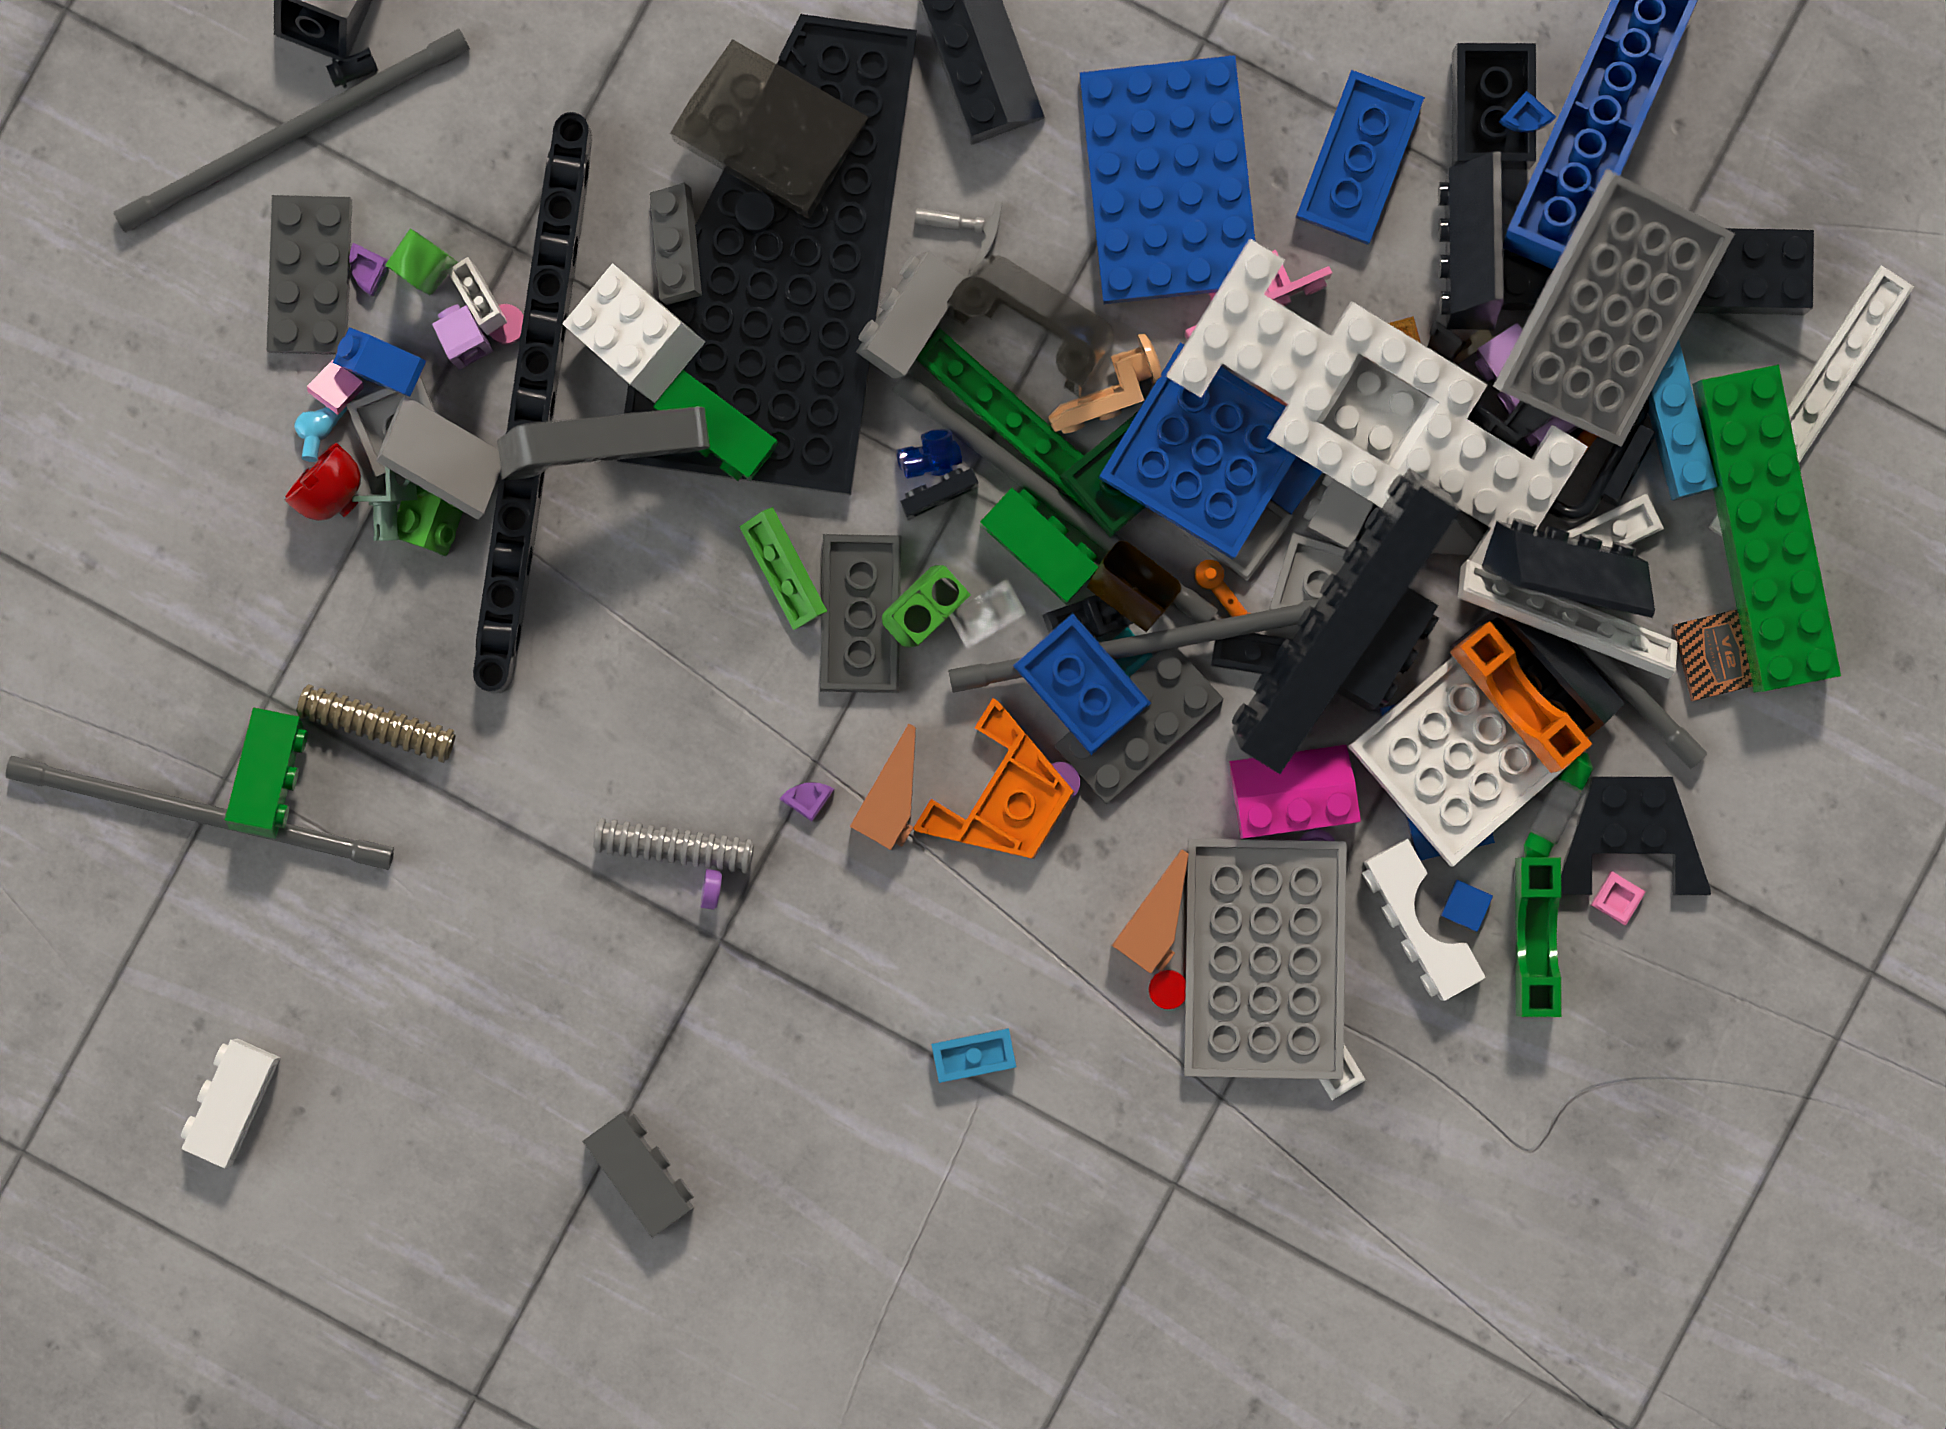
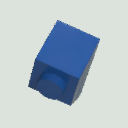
[333,327,427,397]

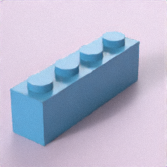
[1648,340,1718,501]

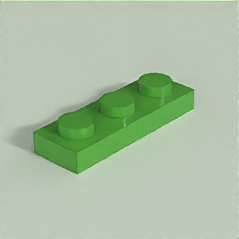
[739,507,827,630]

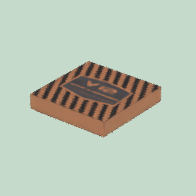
[1672,609,1753,701]

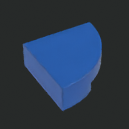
[1499,91,1556,132]

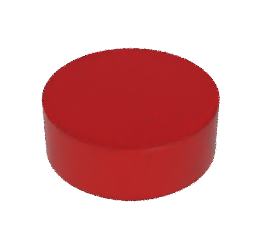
[1148,970,1186,1009]

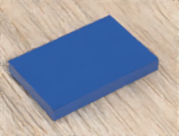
[1013,613,1151,755]

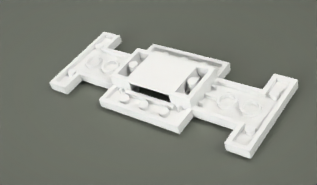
[1166,239,1588,565]

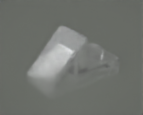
[949,579,1026,649]

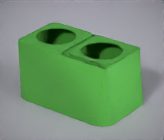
[385,229,459,296]
[882,565,971,648]

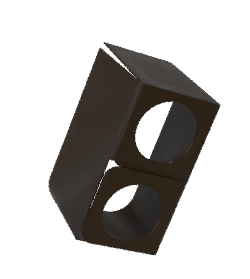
[1087,541,1182,632]

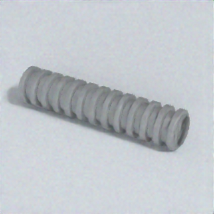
[593,818,754,874]

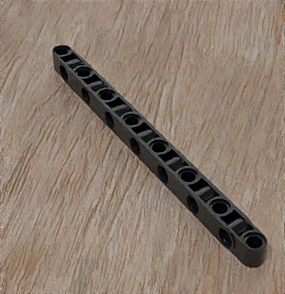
[473,112,592,693]

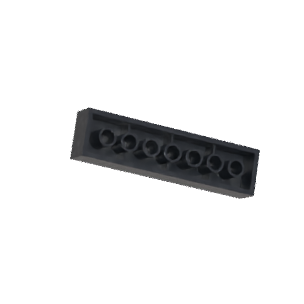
[1500,224,1814,315]
[1232,468,1461,774]

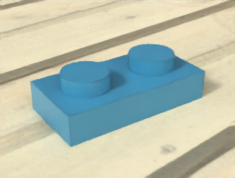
[931,1028,1017,1083]

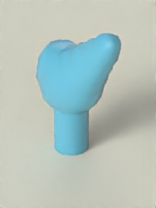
[294,402,351,462]

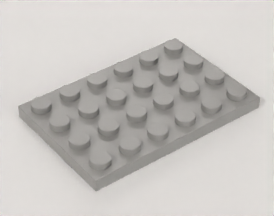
[1493,170,1735,447]
[1184,839,1347,1080]

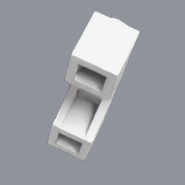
[1362,839,1486,1001]

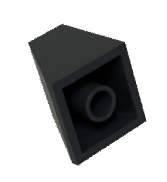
[274,0,372,61]

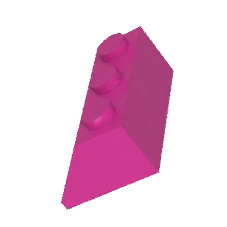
[1229,745,1361,839]

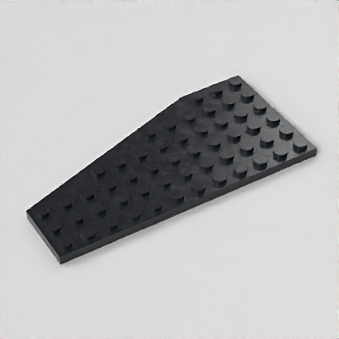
[617,14,917,495]

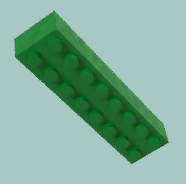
[1692,364,1841,693]

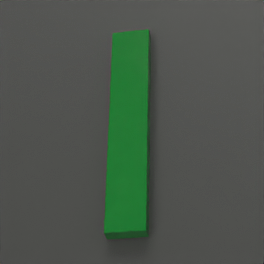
[915,328,1089,513]

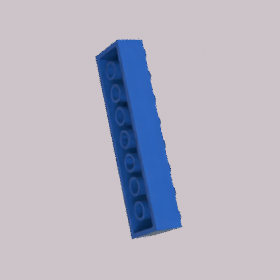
[1503,0,1698,270]

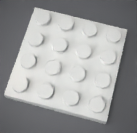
[1348,656,1571,867]

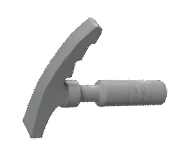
[914,201,1002,272]

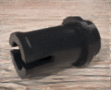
[326,47,379,88]

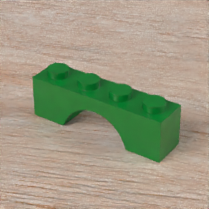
[1515,857,1561,1017]

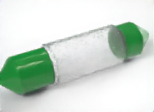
[1523,752,1594,857]

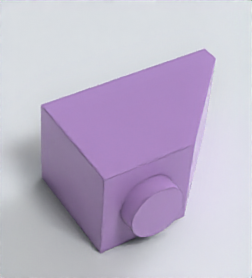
[432,304,494,370]

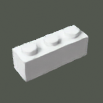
[447,257,508,335]

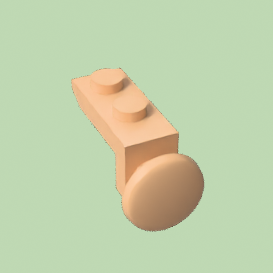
[1048,334,1162,433]

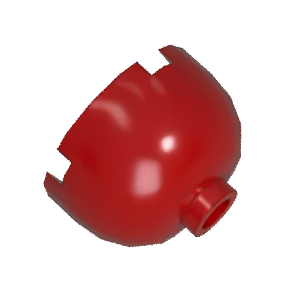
[284,443,361,521]

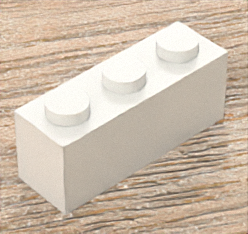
[181,1038,280,1168]

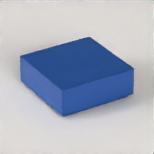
[1440,880,1493,932]

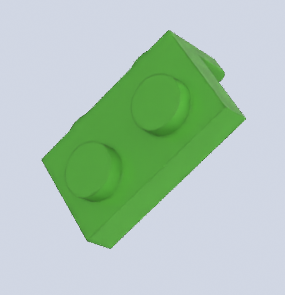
[397,485,463,556]

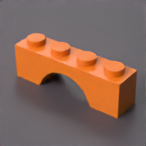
[1450,621,1592,773]

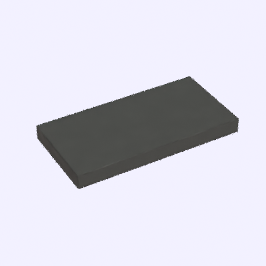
[820,534,902,693]

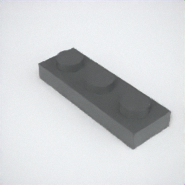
[650,183,702,305]

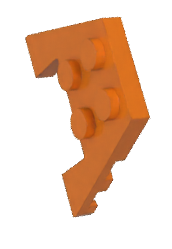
[913,698,1075,859]

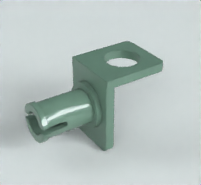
[352,467,417,541]

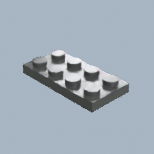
[267,195,352,354]
[1054,648,1224,804]

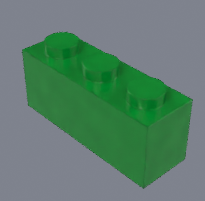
[653,370,779,482]
[980,488,1098,605]
[225,707,308,839]

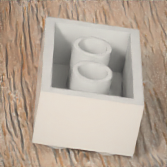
[562,263,705,403]

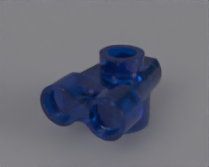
[896,429,962,479]

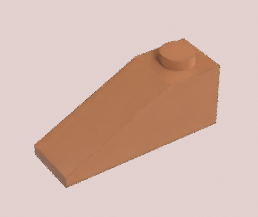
[850,723,916,850]
[1111,850,1189,974]

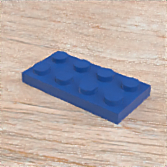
[1295,70,1425,245]

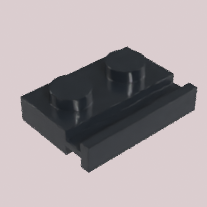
[900,468,979,520]

